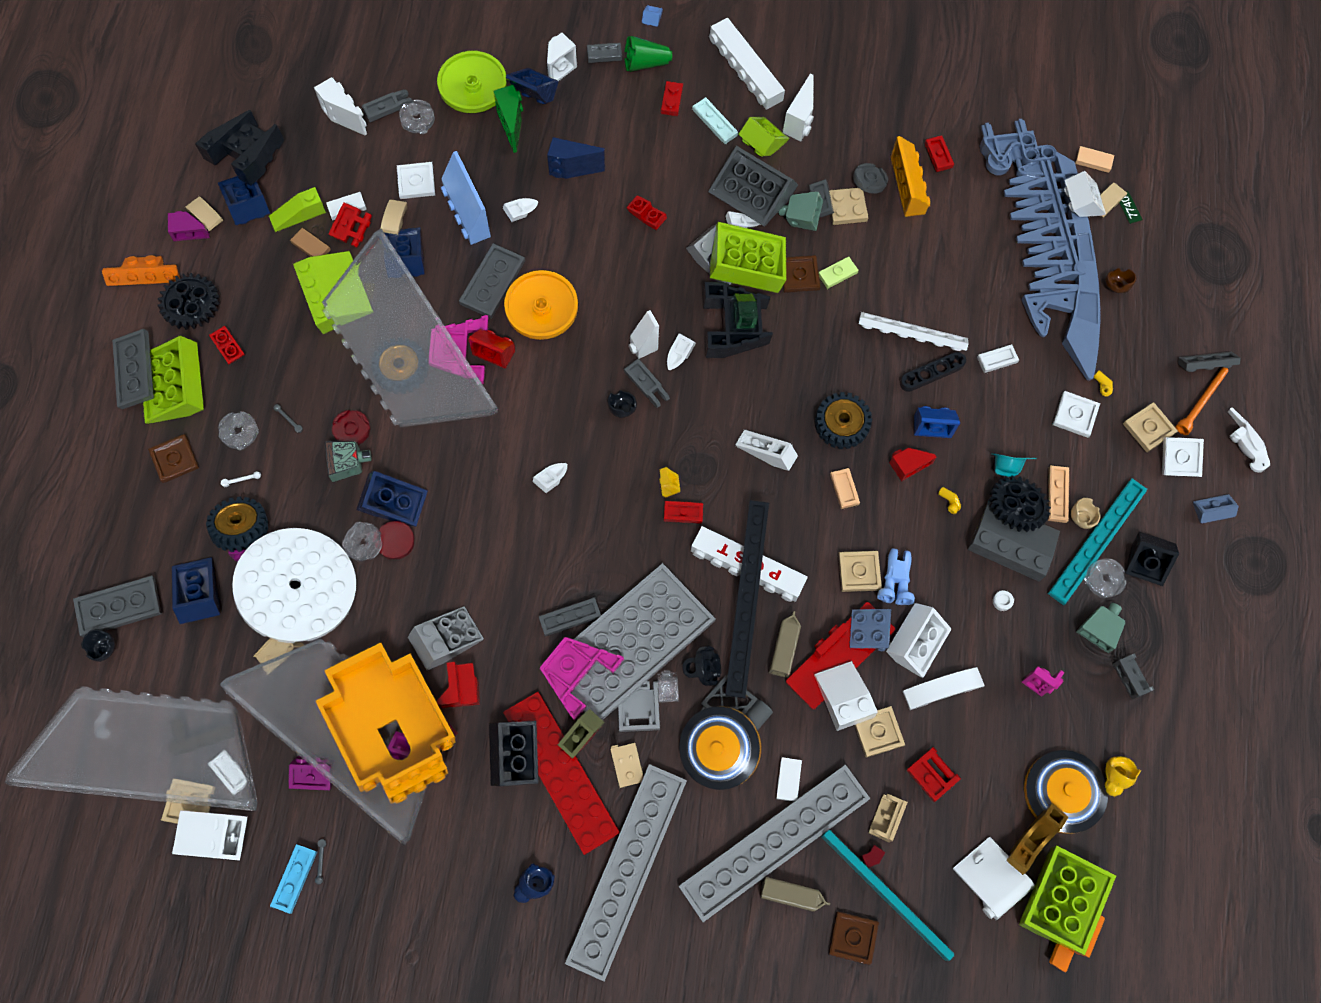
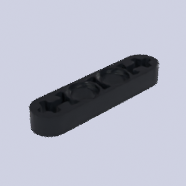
[900,352,966,392]

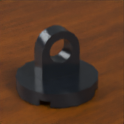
[682,645,721,686]

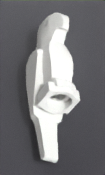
[1228,408,1270,473]

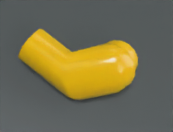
[1094,370,1113,396]
[938,487,961,514]

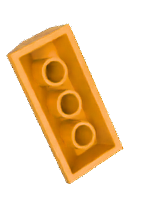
[891,136,930,217]

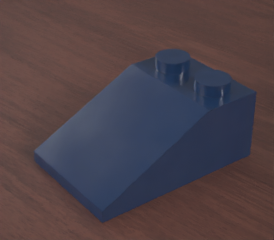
[506,68,559,104]
[547,137,605,179]
[218,176,270,225]
[384,227,425,279]
[356,471,428,527]
[172,557,220,624]

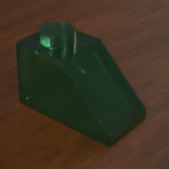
[733,293,758,329]

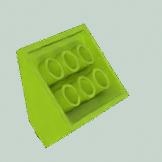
[710,222,786,293]
[293,251,374,334]
[143,336,204,424]
[1019,846,1116,955]

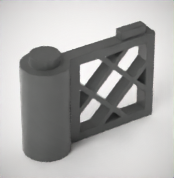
[701,674,773,731]

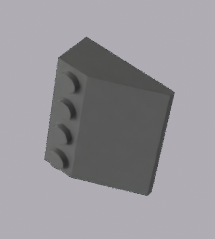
[708,146,798,227]
[968,501,1060,582]

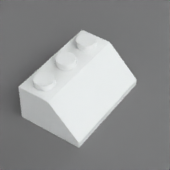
[886,603,951,678]

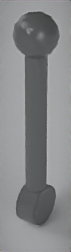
[273,404,303,433]
[315,839,327,885]

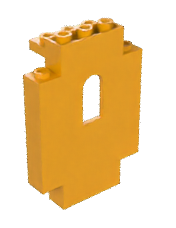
[316,643,456,804]

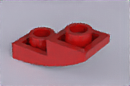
[626,195,667,230]
[209,326,245,364]

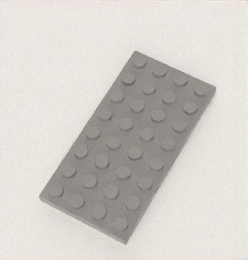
[571,563,715,720]

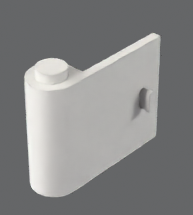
[953,837,1035,920]

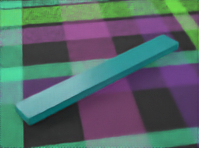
[1048,478,1148,605]
[821,830,954,961]

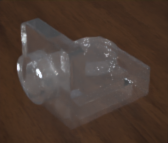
[657,670,679,703]

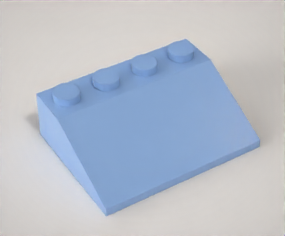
[441,151,491,245]

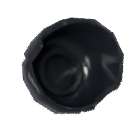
[607,390,637,418]
[81,629,115,662]

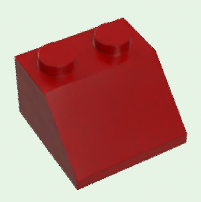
[468,329,515,369]

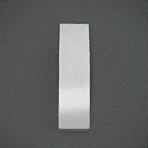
[903,667,984,710]

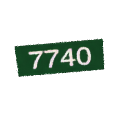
[1119,191,1143,224]

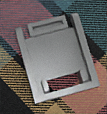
[618,681,660,732]

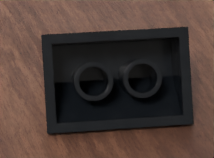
[489,721,538,786]

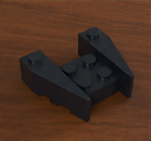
[195,110,284,186]
[702,282,773,358]

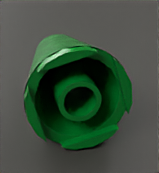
[624,36,672,72]

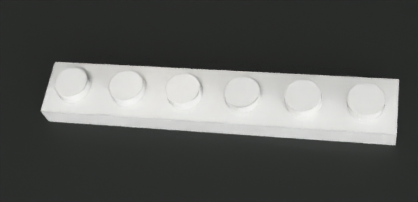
[859,312,969,351]

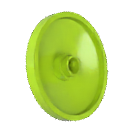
[437,51,507,113]

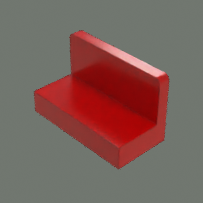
[447,662,478,707]

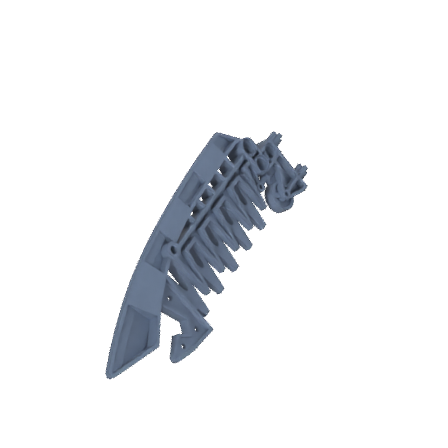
[979,119,1100,381]

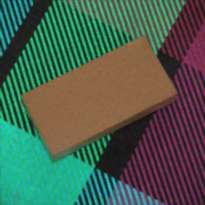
[290,228,330,257]

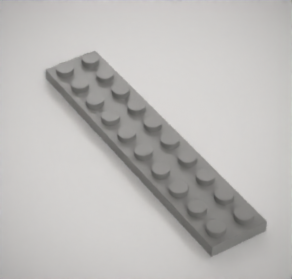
[565,764,687,981]
[678,765,870,922]

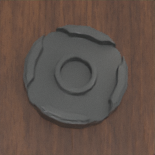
[853,163,888,193]

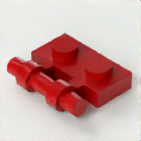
[329,202,372,248]

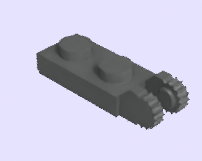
[362,89,413,122]
[624,359,670,408]

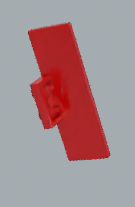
[786,602,895,710]

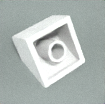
[547,33,577,81]
[1064,171,1106,217]

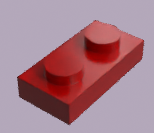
[661,81,683,116]
[924,135,954,172]
[664,501,703,524]

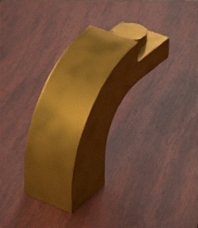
[1006,803,1069,875]

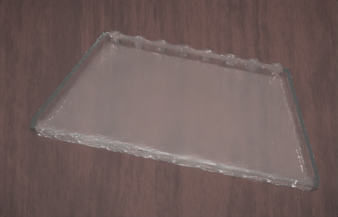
[322,229,499,428]
[220,639,428,845]
[5,686,258,811]

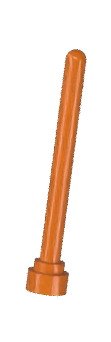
[1175,367,1228,435]

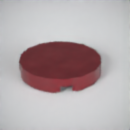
[332,410,370,445]
[375,521,414,559]

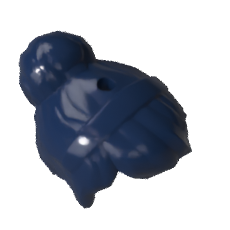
[513,863,555,903]

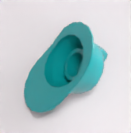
[991,453,1037,477]

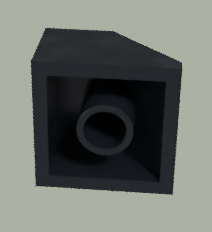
[1125,531,1179,586]

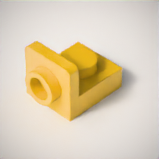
[659,467,680,498]

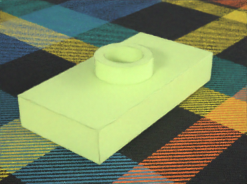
[819,257,858,289]

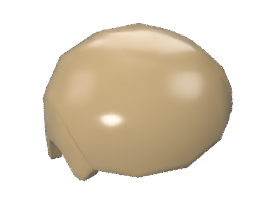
[1071,498,1100,529]

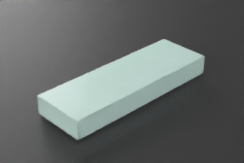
[692,97,738,144]

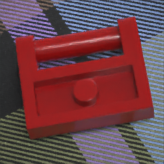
[906,747,961,802]

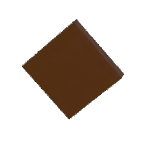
[783,255,820,293]
[148,434,199,483]
[828,912,879,965]

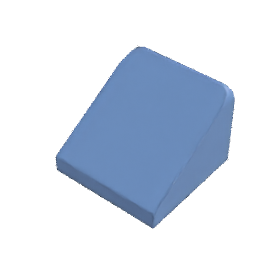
[642,5,663,26]

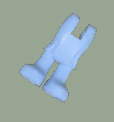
[877,548,915,605]

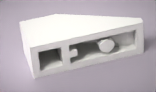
[629,310,659,359]
[735,430,798,471]

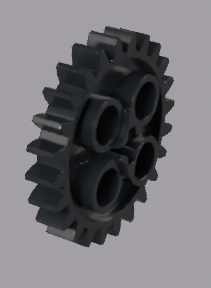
[158,273,220,330]
[988,476,1051,532]

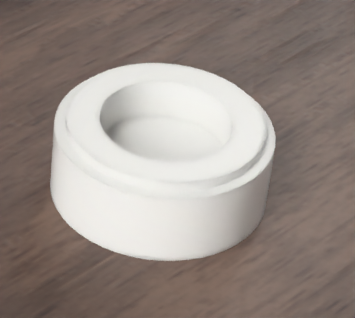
[993,591,1014,611]

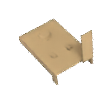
[253,638,306,675]
[610,743,644,788]

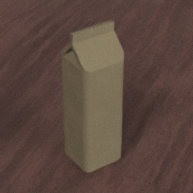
[769,611,801,678]
[760,877,830,912]

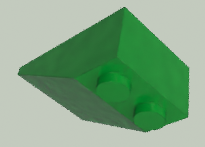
[493,85,523,153]

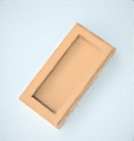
[1075,146,1114,173]
[830,468,860,509]

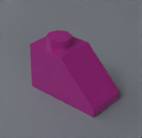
[168,211,210,241]

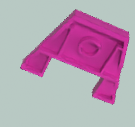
[429,315,489,384]
[540,637,624,721]

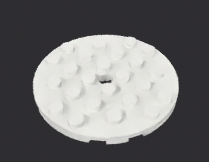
[232,528,356,643]

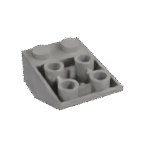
[686,224,732,285]
[408,606,484,670]

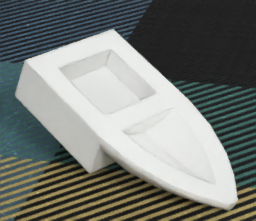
[503,198,538,222]
[725,211,760,228]
[667,334,696,370]
[533,463,567,493]

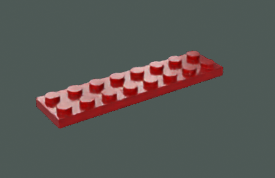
[503,692,620,856]

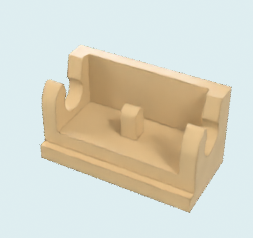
[868,794,907,842]

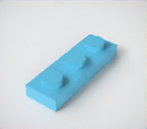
[270,844,317,914]

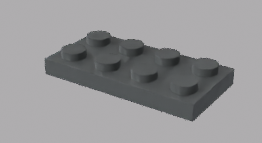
[459,243,525,319]
[112,329,154,409]
[73,576,162,637]

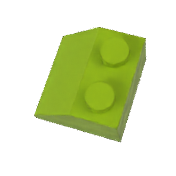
[739,117,790,157]

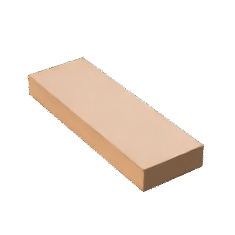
[1047,465,1069,523]

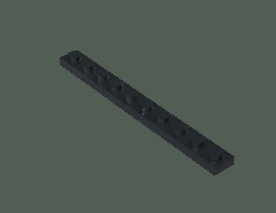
[725,500,769,699]

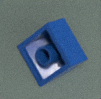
[914,406,960,438]

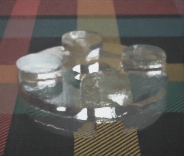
[399,100,435,134]
[218,412,259,450]
[342,522,383,562]
[1085,559,1126,598]

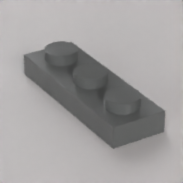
[1178,351,1241,372]
[539,597,601,637]

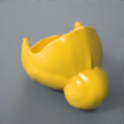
[1105,756,1141,797]

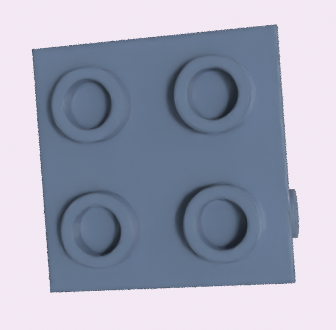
[850,609,891,651]

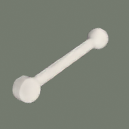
[221,471,261,487]

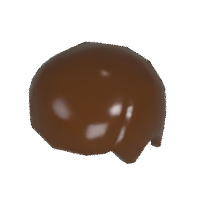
[1105,268,1137,293]

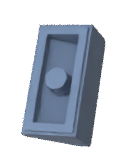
[1193,494,1239,523]

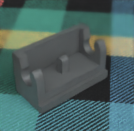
[1113,653,1155,700]

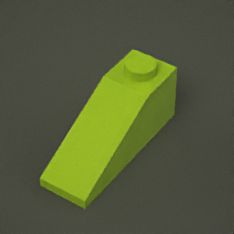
[269,187,326,232]

